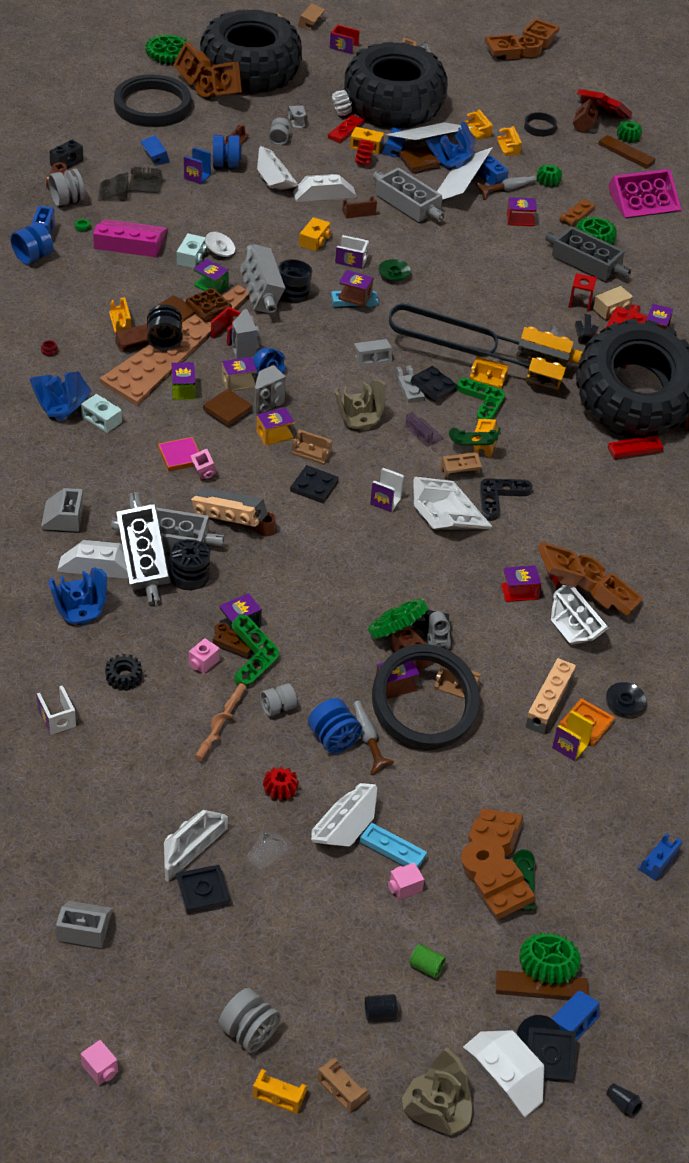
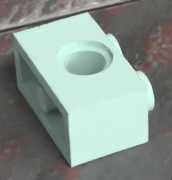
[177,234,208,268]
[81,394,122,433]

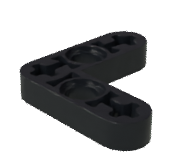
[480,478,533,521]

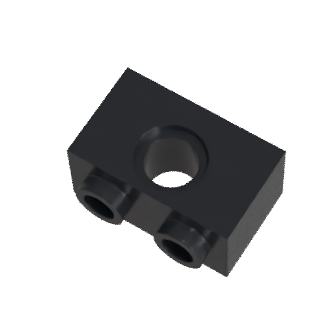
[49,139,84,169]

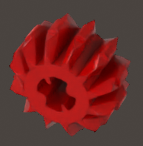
[355,140,374,166]
[263,765,299,802]

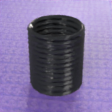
[364,994,398,1021]

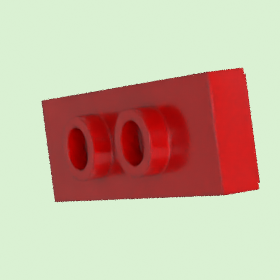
[328,115,364,143]
[608,435,664,459]

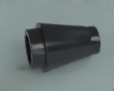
[606,1083,643,1117]

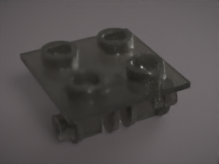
[128,167,163,193]
[98,172,129,201]

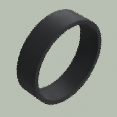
[524,112,557,137]

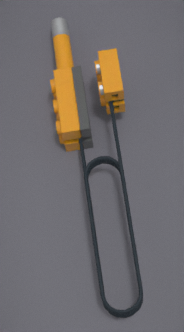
[389,303,619,390]

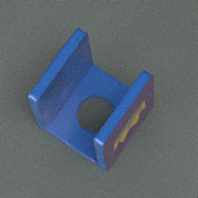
[184,147,211,184]

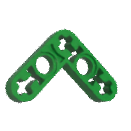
[457,378,505,422]
[232,614,279,686]

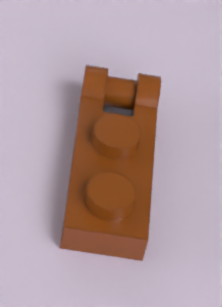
[559,199,595,227]

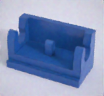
[382,127,406,158]
[140,135,170,166]
[638,833,682,881]
[552,990,600,1041]

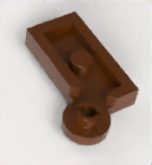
[213,623,257,658]

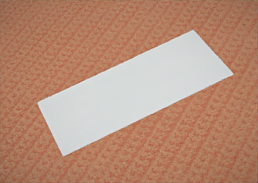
[386,123,474,140]
[437,148,492,200]

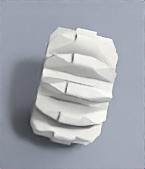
[332,90,352,116]

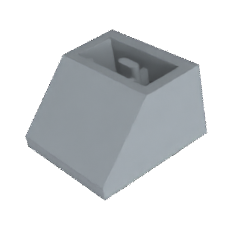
[232,309,259,359]
[254,365,286,415]
[41,488,84,532]
[56,901,113,948]

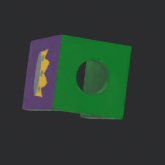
[194,259,229,294]

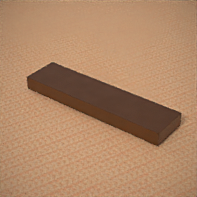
[598,135,656,169]
[496,970,588,1001]

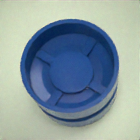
[213,135,241,168]
[10,222,53,265]

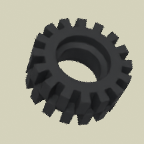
[105,654,142,691]

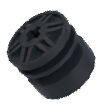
[278,259,313,302]
[147,304,183,351]
[169,539,210,591]

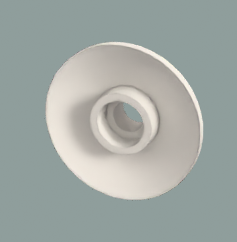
[205,232,235,257]

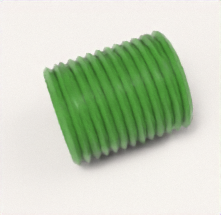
[409,944,446,978]

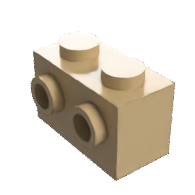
[593,286,633,320]

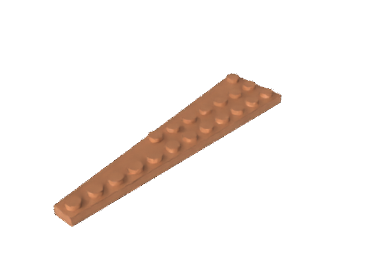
[99,285,249,406]

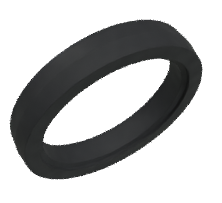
[114,74,192,127]
[372,644,480,750]

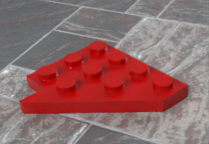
[577,89,633,118]

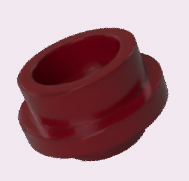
[41,340,58,355]

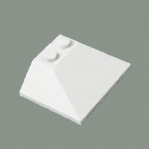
[413,477,492,530]

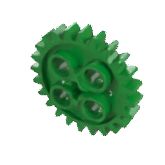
[145,34,189,64]
[367,598,428,639]

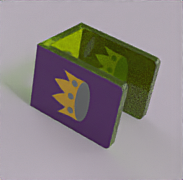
[171,362,195,400]

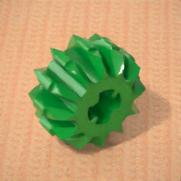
[617,121,642,143]
[536,164,562,188]

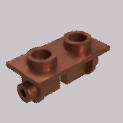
[225,124,249,144]

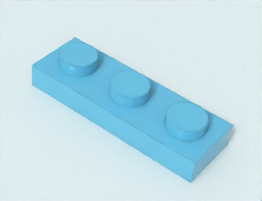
[360,823,427,868]

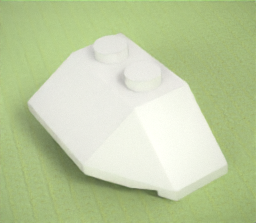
[257,146,298,190]
[293,174,356,202]
[58,540,129,579]
[551,585,609,645]
[311,783,377,846]
[164,810,228,882]
[463,1030,544,1118]

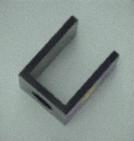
[219,593,262,632]

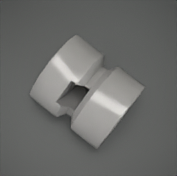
[269,117,291,145]
[260,683,297,716]

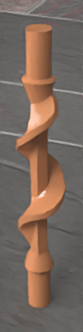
[195,684,246,761]

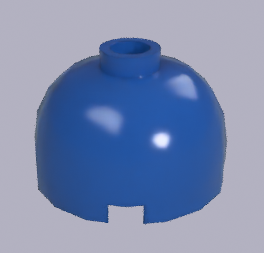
[252,348,286,377]

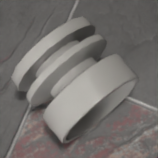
[48,168,85,207]
[218,988,281,1053]

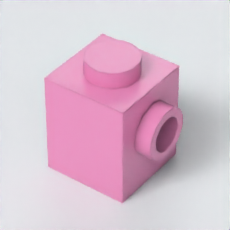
[191,449,217,480]
[189,638,220,674]
[388,863,424,900]
[81,1040,118,1085]

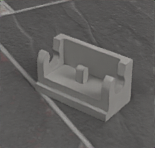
[354,339,392,367]

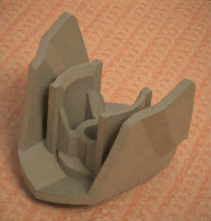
[334,379,386,431]
[401,1047,472,1135]

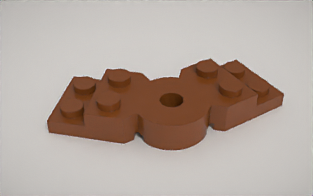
[485,18,560,60]
[173,42,242,97]
[537,542,643,616]
[461,808,536,920]

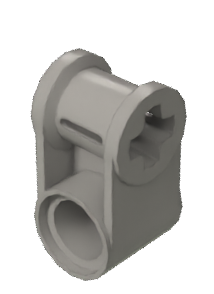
[288,105,306,130]
[428,611,451,649]

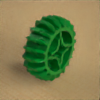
[576,216,617,245]
[519,932,581,986]

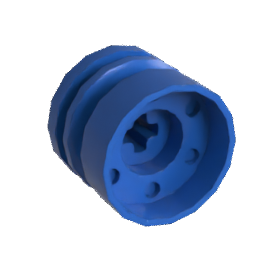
[307,698,363,754]

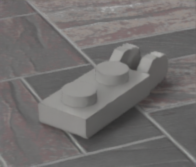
[396,365,425,403]

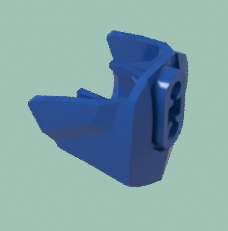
[425,122,475,169]
[30,371,91,421]
[48,567,107,625]

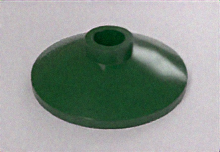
[379,259,411,280]

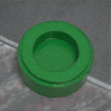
[75,219,91,232]

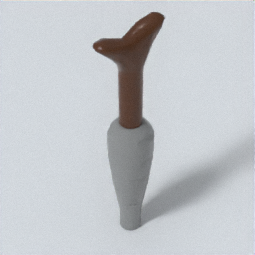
[476,176,536,200]
[353,701,394,775]

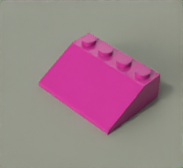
[608,169,682,218]
[93,219,167,258]

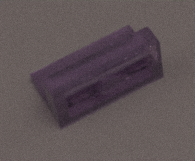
[405,412,443,447]

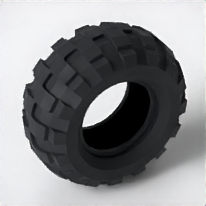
[200,9,302,93]
[344,42,448,128]
[576,319,689,438]

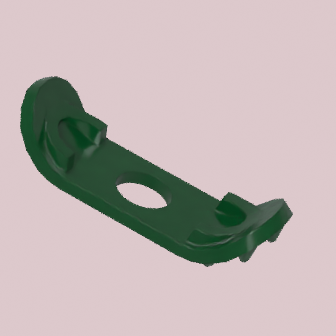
[449,427,501,446]
[513,849,536,911]

